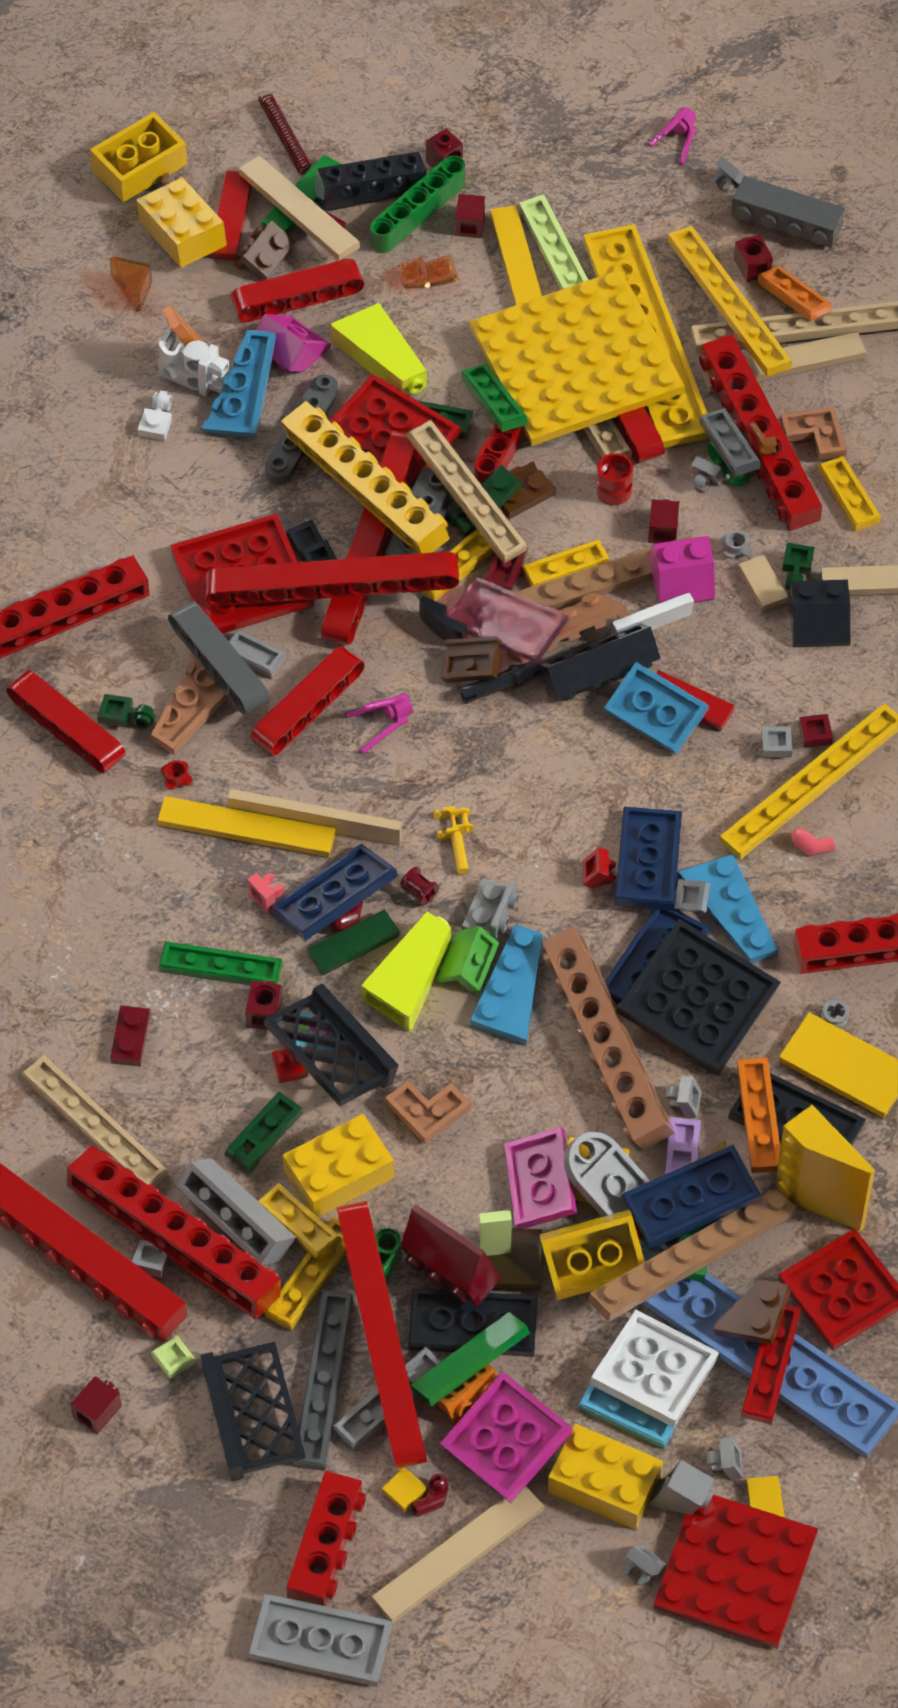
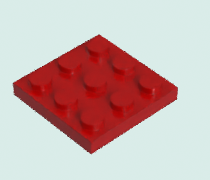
[778,1228,898,1351]

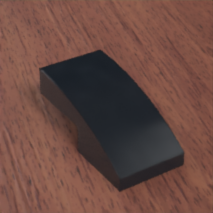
[286,519,337,562]
[419,596,468,640]

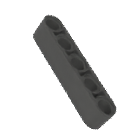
[168,601,270,715]

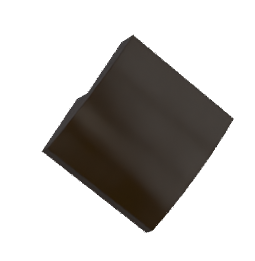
[488,1228,542,1290]

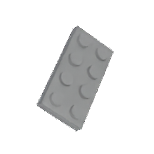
[249,1593,393,1687]

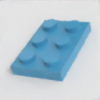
[604,662,709,755]

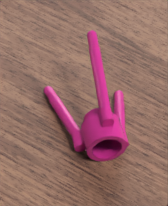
[648,107,697,165]
[345,693,413,754]

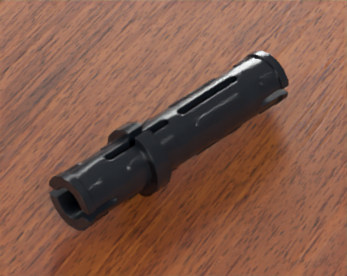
[459,657,542,704]

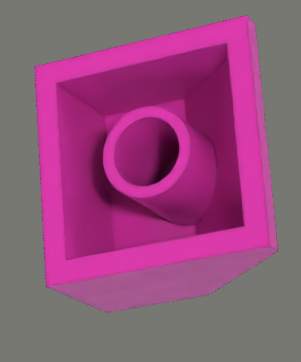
[256,314,332,373]
[648,536,715,604]

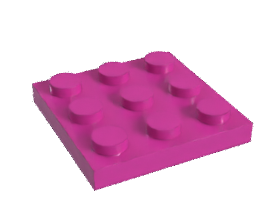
[440,1372,574,1504]

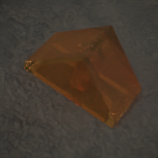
[109,256,152,312]

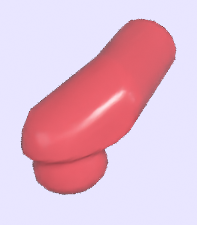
[791,828,835,856]

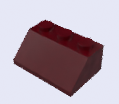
[400,1204,501,1307]

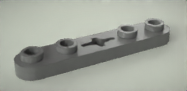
[265,374,338,484]

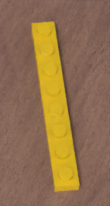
[668,226,792,377]
[719,703,898,860]

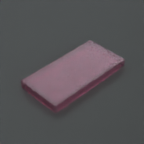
[447,577,569,664]

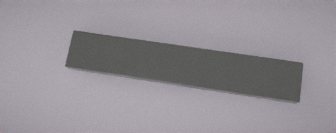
[293,1290,354,1471]

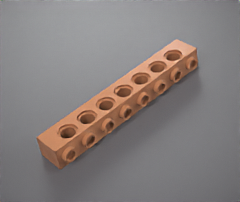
[543,926,675,1151]

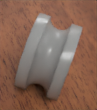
[821,999,849,1029]

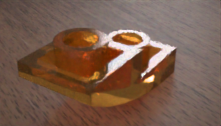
[397,253,459,289]

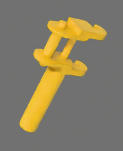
[433,806,474,875]

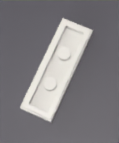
[611,593,694,635]

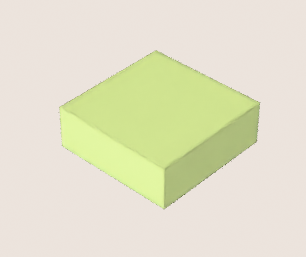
[151,1335,195,1380]

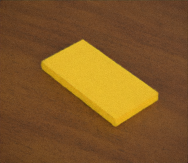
[778,1012,898,1119]

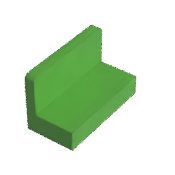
[437,926,499,993]

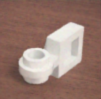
[137,390,172,441]

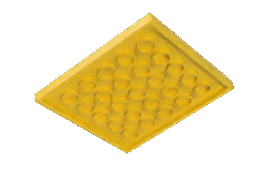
[469,269,685,446]

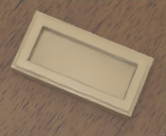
[738,555,789,612]

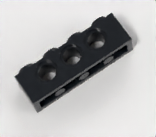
[315,151,427,210]

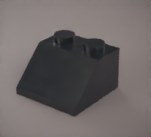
[789,579,851,648]

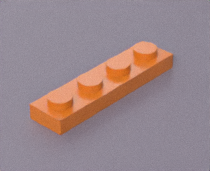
[737,1057,780,1173]

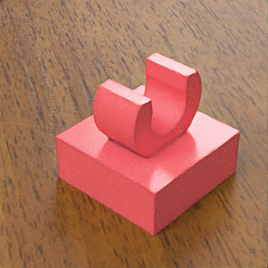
[247,873,284,914]

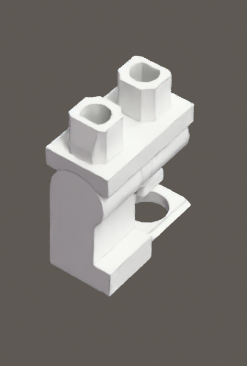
[158,327,229,396]

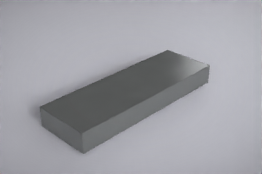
[699,408,760,477]

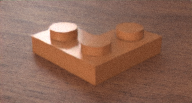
[780,406,847,460]
[385,1080,471,1144]

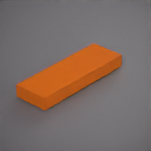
[758,265,832,322]
[162,305,205,345]

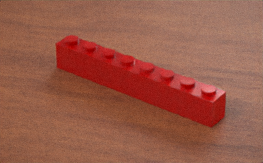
[0,1163,187,1342]

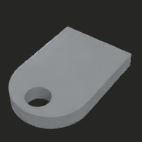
[564,1132,650,1217]

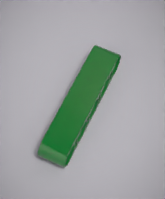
[370,156,465,253]

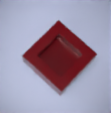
[799,714,833,747]

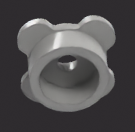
[721,531,752,559]

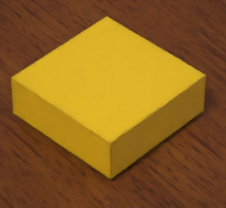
[382,1468,427,1513]

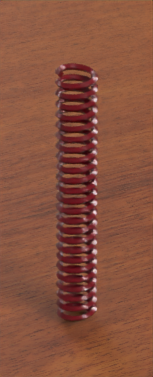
[258,94,311,174]

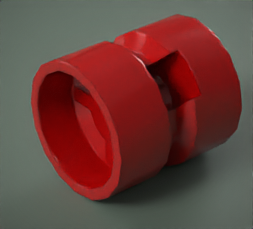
[596,453,633,505]

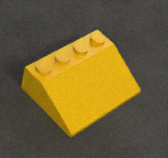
[775,1105,875,1231]

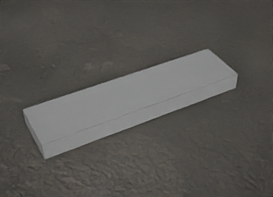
[332,1347,441,1452]

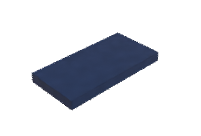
[615,806,682,910]
[269,843,398,941]
[605,909,711,1004]
[622,1144,761,1250]

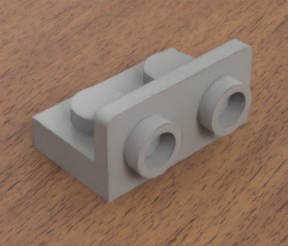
[462,878,520,940]

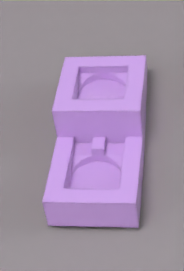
[665,1117,701,1174]

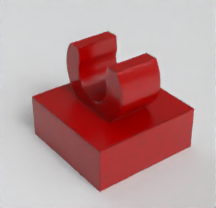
[583,847,616,888]
[272,1046,309,1084]

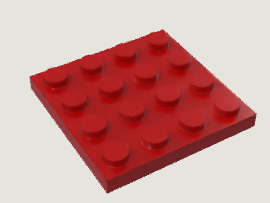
[329,374,461,489]
[170,513,314,634]
[653,1494,818,1649]

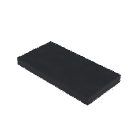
[728,1073,866,1146]
[408,1288,538,1357]

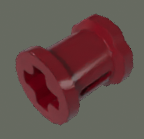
[400,867,439,906]

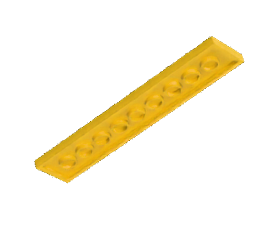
[583,224,709,448]

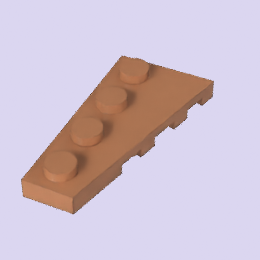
[505,592,629,664]
[151,657,228,755]

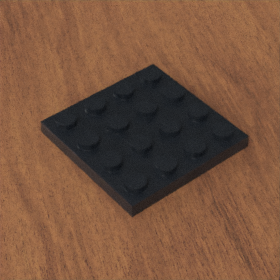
[616,919,781,1076]

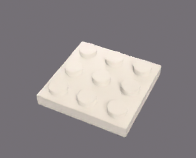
[590,1310,719,1428]

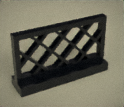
[264,983,399,1107]
[200,1342,306,1482]

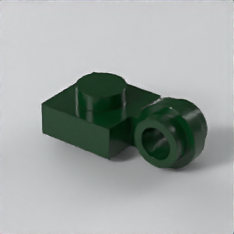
[782,543,815,590]
[97,694,156,729]

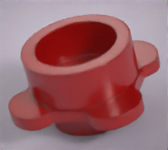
[160,760,193,790]

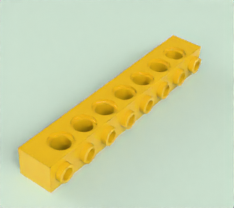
[281,401,450,553]

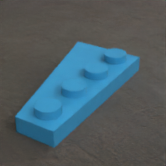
[202,330,276,438]
[678,854,778,964]
[470,924,543,1046]

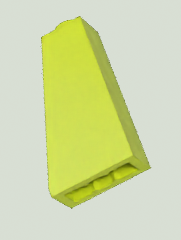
[331,303,427,395]
[361,912,451,1032]

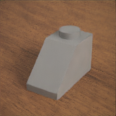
[649,1460,714,1515]

